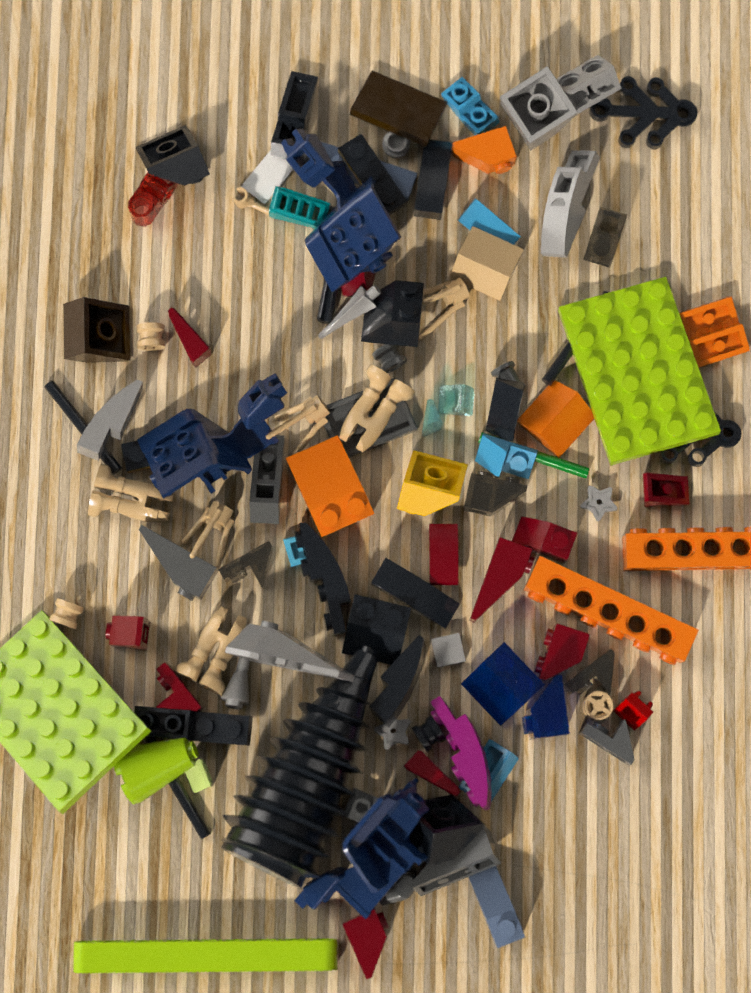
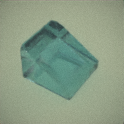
[438,384,474,416]
[421,399,443,437]

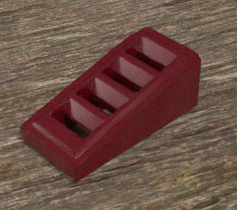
[168,307,212,368]
[403,750,461,796]

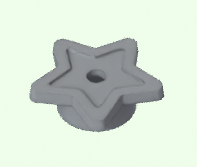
[580,486,617,522]
[374,718,411,750]

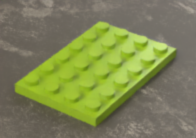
[558,277,721,466]
[0,610,151,814]

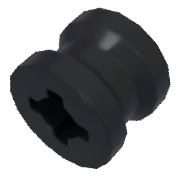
[411,715,446,752]

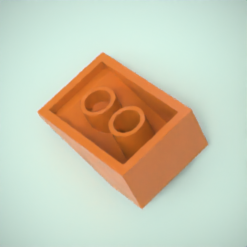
[285,435,374,537]

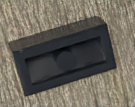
[486,378,524,442]

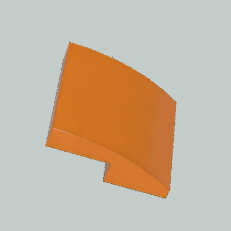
[679,296,750,368]

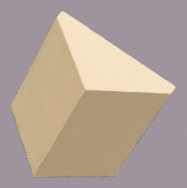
[450,226,524,301]

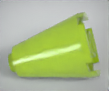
[114,738,199,804]

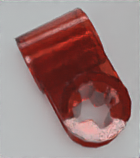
[128,172,176,226]

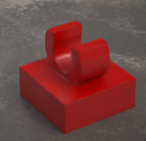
[613,691,653,731]

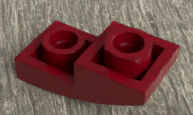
[429,524,458,585]

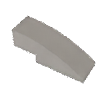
[77,380,143,461]

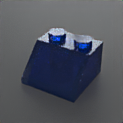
[461,642,545,726]
[522,675,570,740]

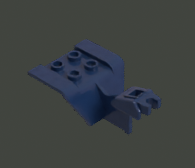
[281,129,401,292]
[137,373,287,499]
[295,778,429,919]

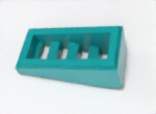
[269,186,330,228]

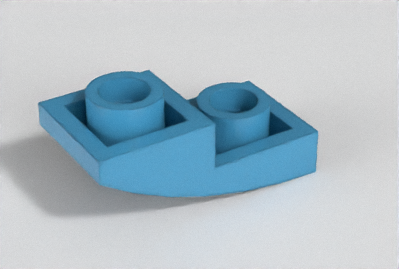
[441,77,500,135]
[457,198,521,244]

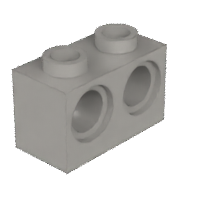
[556,55,621,114]

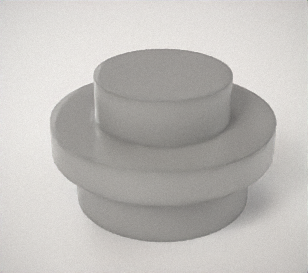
[382,132,410,158]

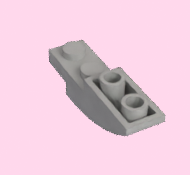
[541,150,600,258]

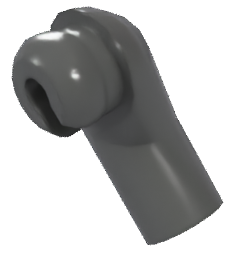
[380,872,416,906]

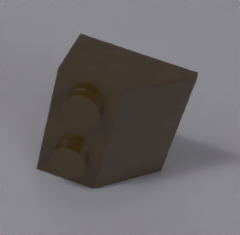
[63,297,130,363]

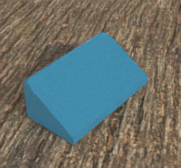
[458,739,518,802]

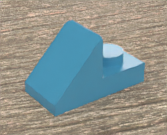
[475,433,538,479]

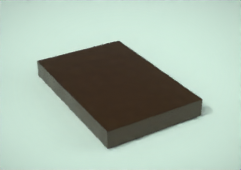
[349,70,448,147]

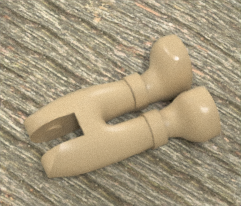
[339,364,415,453]
[88,464,175,523]
[174,606,247,696]

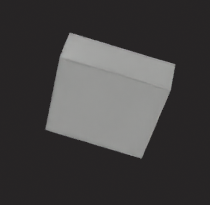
[431,633,466,668]

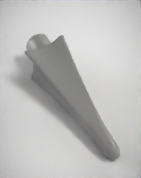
[318,285,381,339]

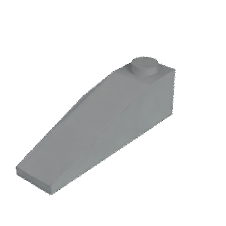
[225,621,354,682]

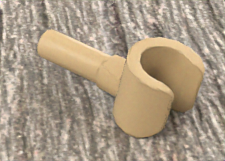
[232,187,269,215]

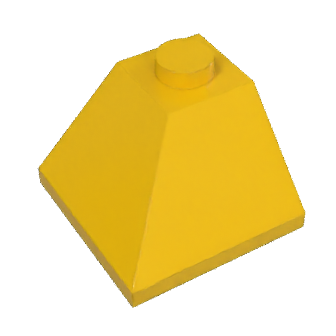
[397,450,468,516]

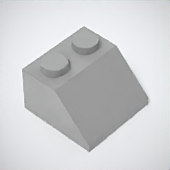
[500,66,578,151]

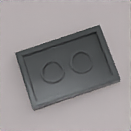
[324,377,418,458]

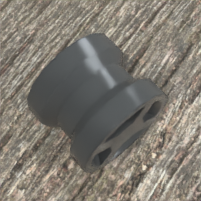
[372,344,407,374]

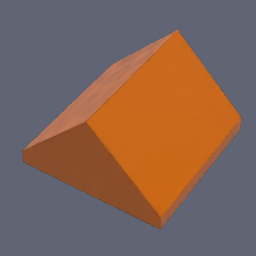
[517,380,594,458]

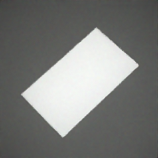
[241,150,293,204]

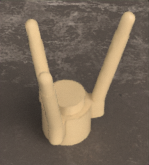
[419,278,469,340]
[266,395,330,455]
[181,501,235,569]

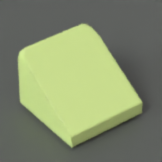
[185,758,214,793]

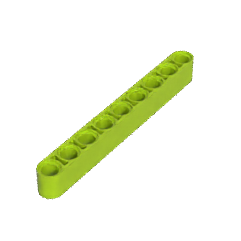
[73,938,338,973]

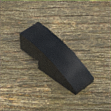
[270,71,318,159]
[414,139,453,220]
[371,558,460,629]
[369,634,426,728]

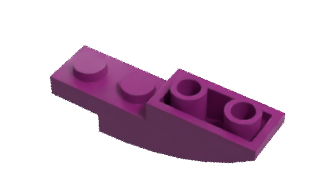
[431,696,492,811]

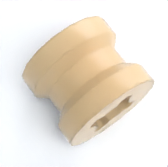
[136,322,166,351]
[49,598,84,630]
[582,691,613,721]

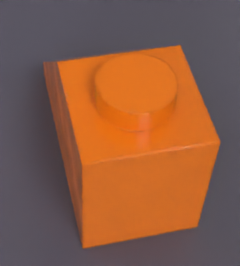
[451,126,516,174]

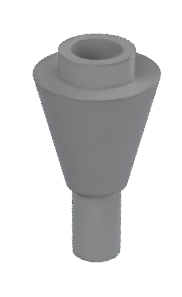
[221,657,250,710]

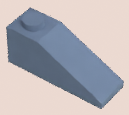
[468,866,525,948]

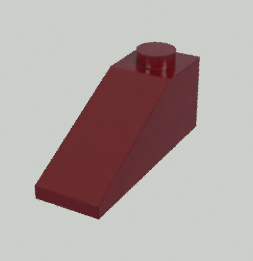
[469,537,535,623]

